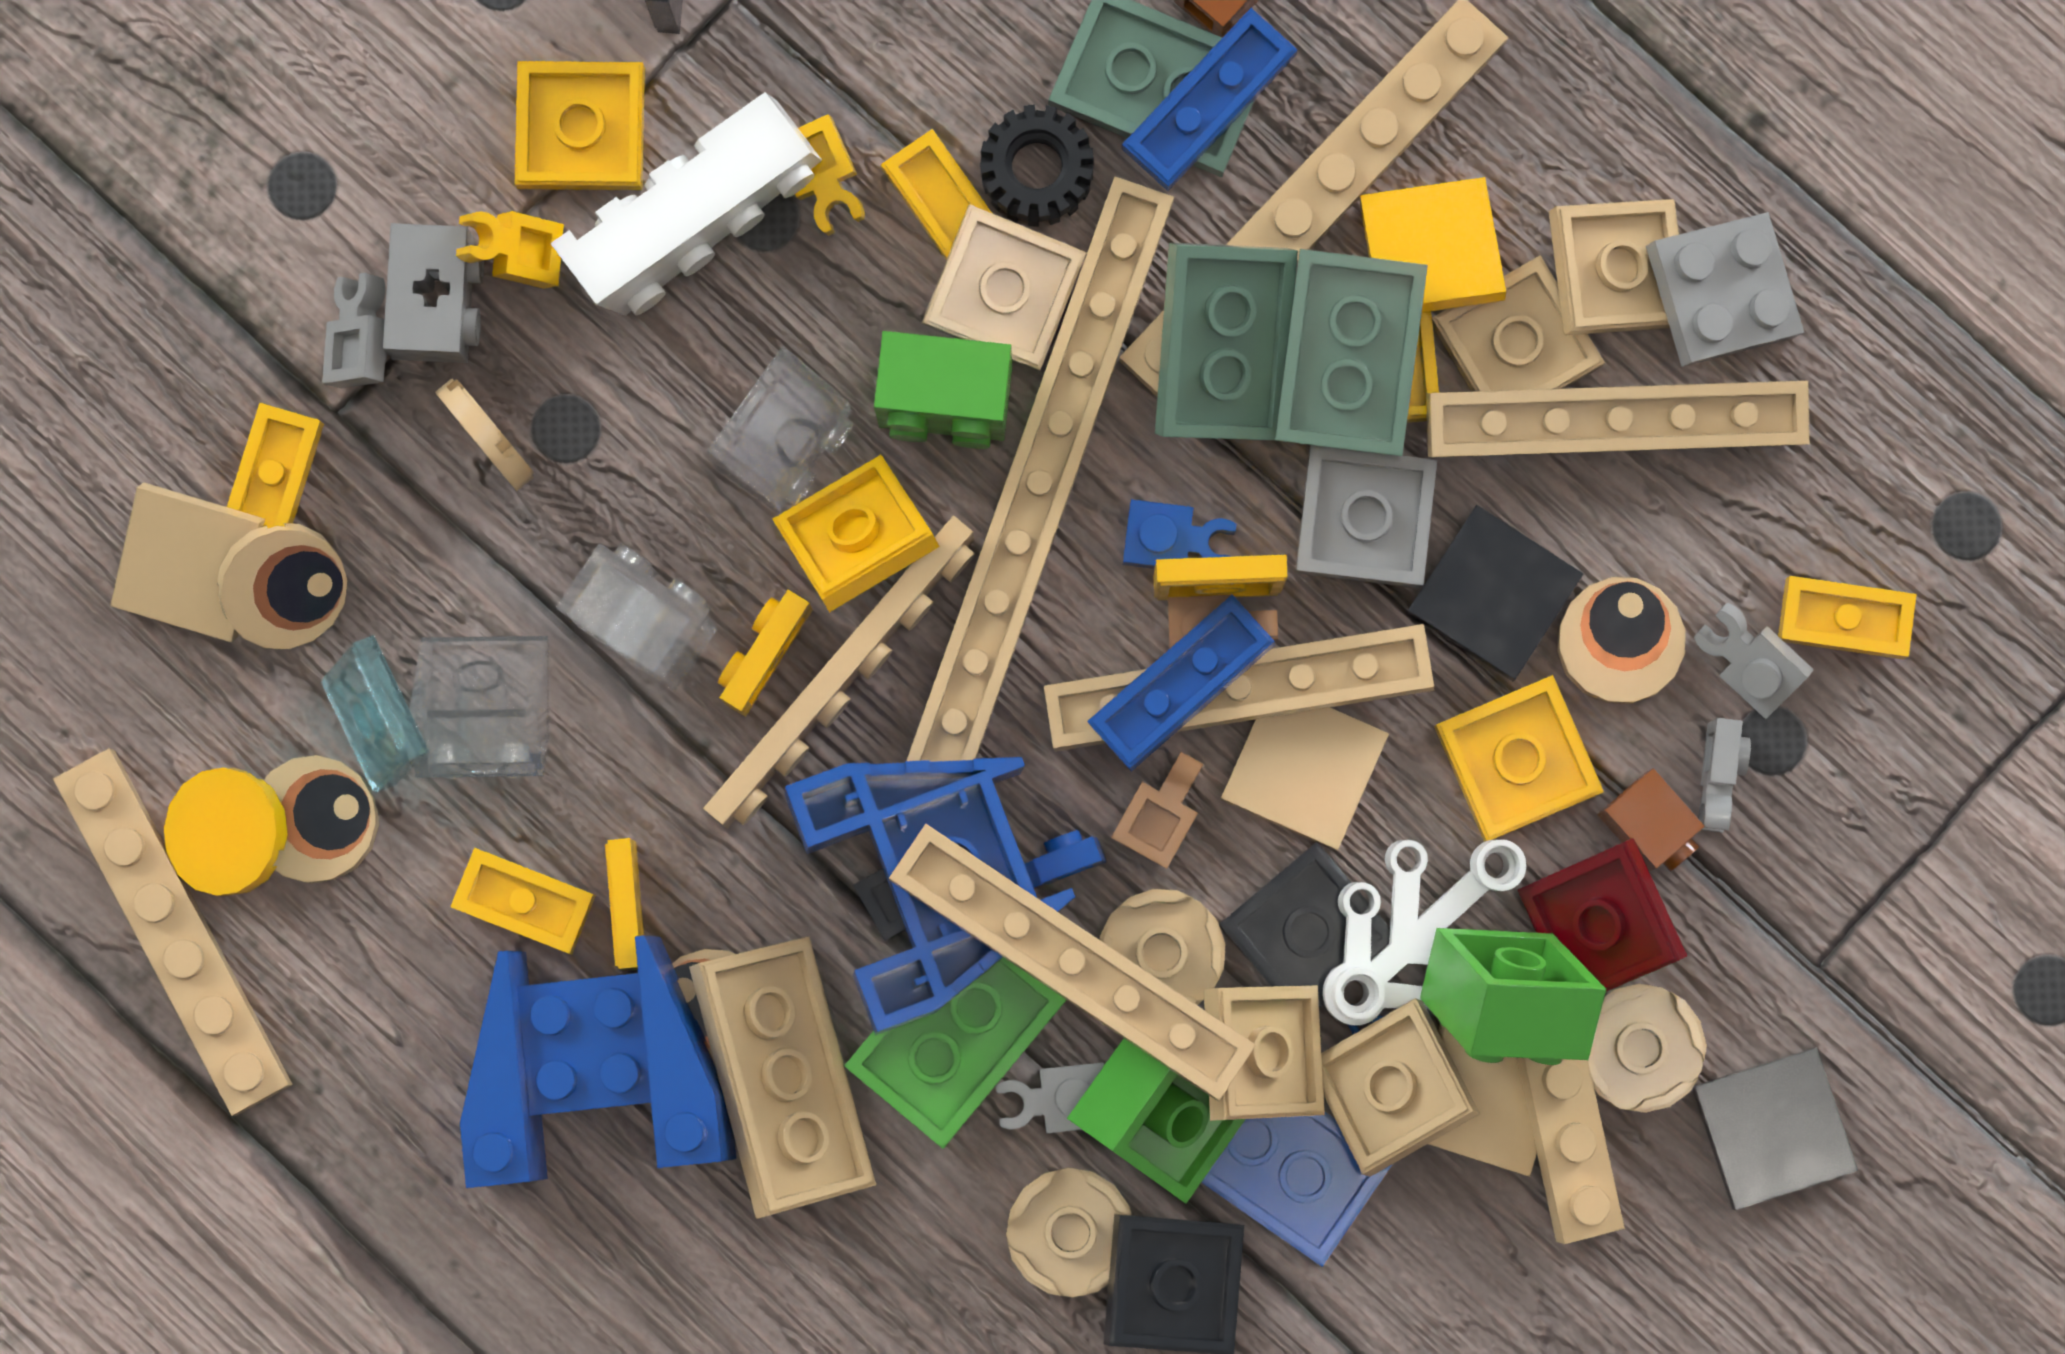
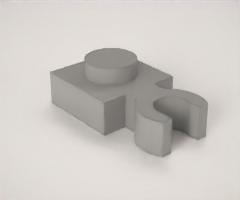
[322,273,387,389]
[1694,603,1814,719]
[1698,718,1751,833]
[996,1062,1104,1134]

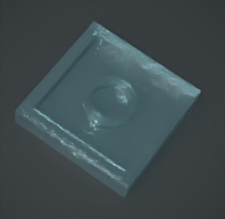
[321,635,429,793]

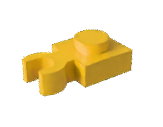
[795,114,865,236]
[456,211,564,289]

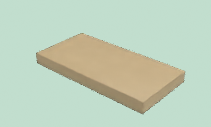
[689,937,876,1219]

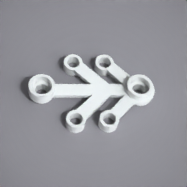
[1323,840,1526,1025]

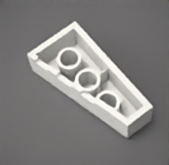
[550,92,822,316]

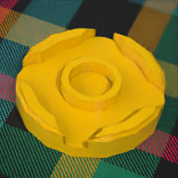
[164,767,288,896]

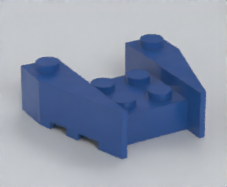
[784,757,1075,1036]
[460,935,736,1188]

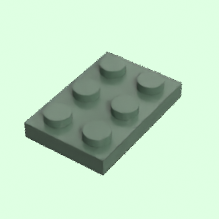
[1048,0,1255,177]
[1155,243,1298,440]
[1275,249,1428,456]

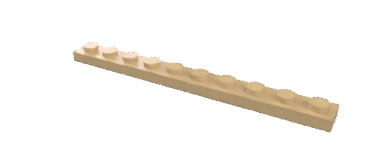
[906,176,1174,762]

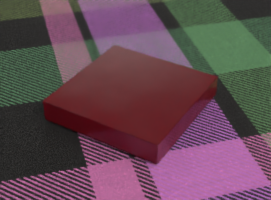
[1517,838,1688,992]

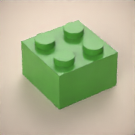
[874,331,1013,449]
[1420,928,1606,1065]

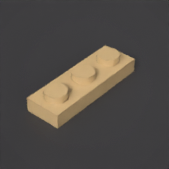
[1516,1058,1625,1244]

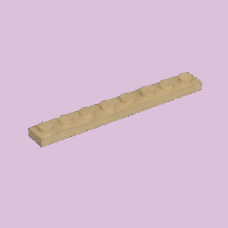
[1119,0,1509,397]

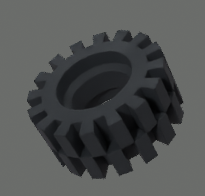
[980,104,1094,227]

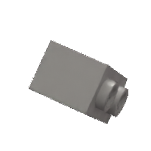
[383,223,485,363]

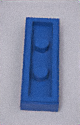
[1122,8,1298,191]
[1087,594,1276,772]

